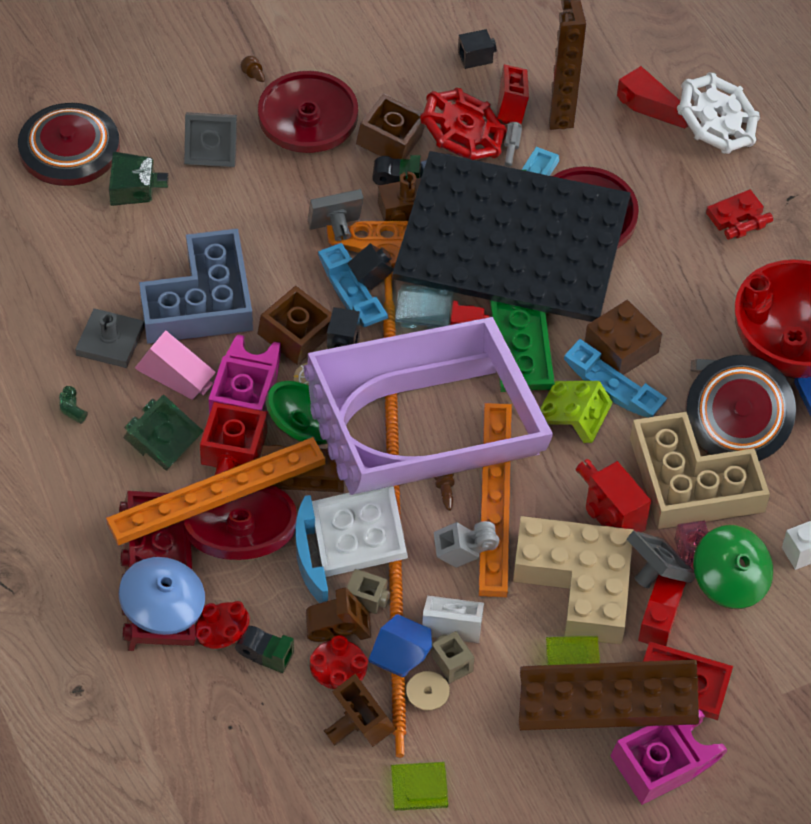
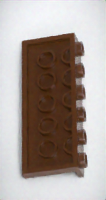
[549,0,586,130]
[519,660,699,731]

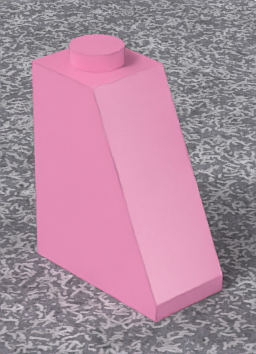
[135,330,216,400]

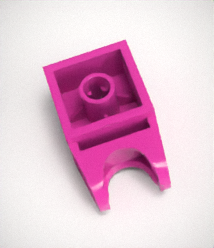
[208,335,281,415]
[610,710,727,805]

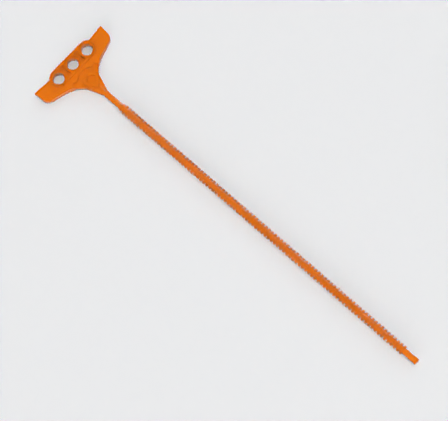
[327,221,408,758]

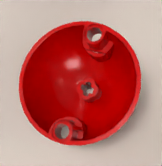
[735,259,811,378]

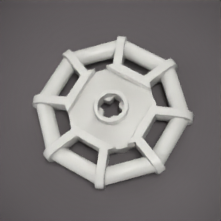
[677,72,760,154]

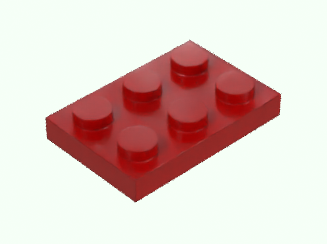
[643,641,733,721]

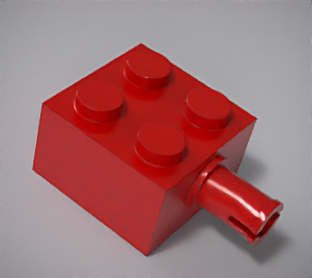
[200,402,268,476]
[575,459,651,533]

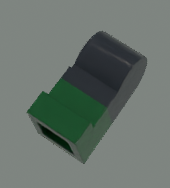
[372,155,421,186]
[235,626,294,673]

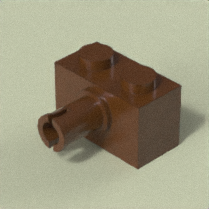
[378,172,421,221]
[323,674,396,747]

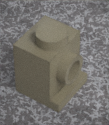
[347,569,390,614]
[431,631,475,684]

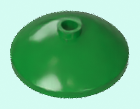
[266,381,328,445]
[693,525,773,609]

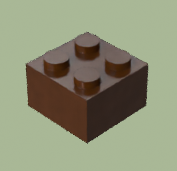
[356,94,425,159]
[257,285,332,365]
[585,300,662,375]

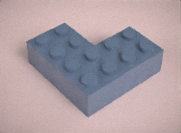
[139,229,253,344]

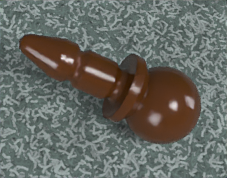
[241,56,265,82]
[434,473,455,511]

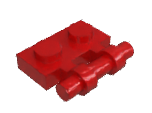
[706,189,773,240]

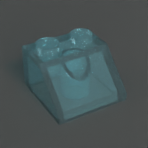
[395,284,454,330]

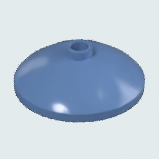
[119,557,205,635]

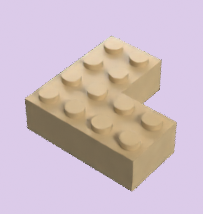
[630,412,770,529]
[513,516,633,644]

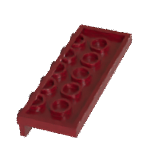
[119,491,196,651]

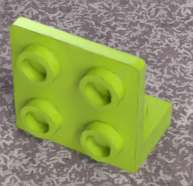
[540,381,613,443]

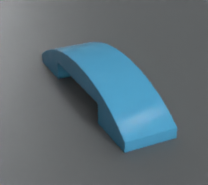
[318,243,388,327]
[564,339,667,418]
[296,495,328,603]

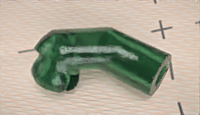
[59,386,88,424]

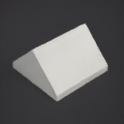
[422,596,484,643]

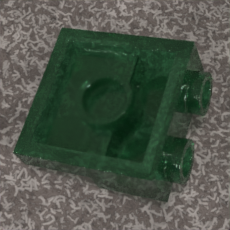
[123,394,204,471]

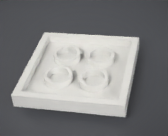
[312,486,408,577]

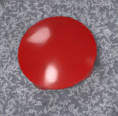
[195,601,250,649]
[309,635,368,689]

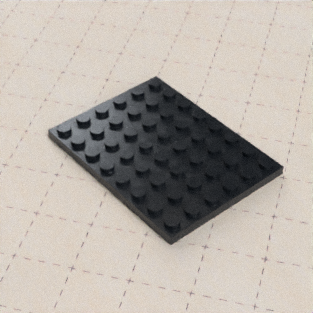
[392,151,631,322]

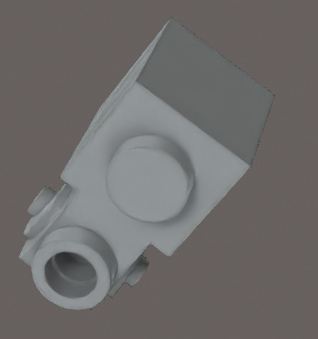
[433,521,499,568]

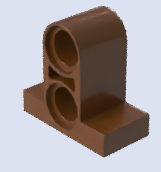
[306,587,371,642]

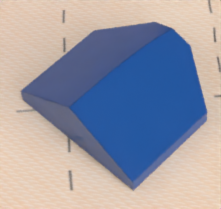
[368,614,432,678]

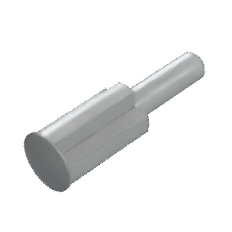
[504,122,522,167]

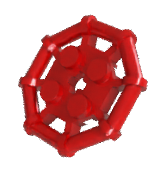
[420,87,507,160]

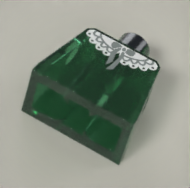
[109,152,169,206]

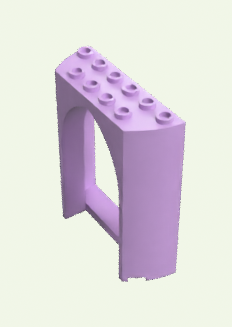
[303,317,553,495]

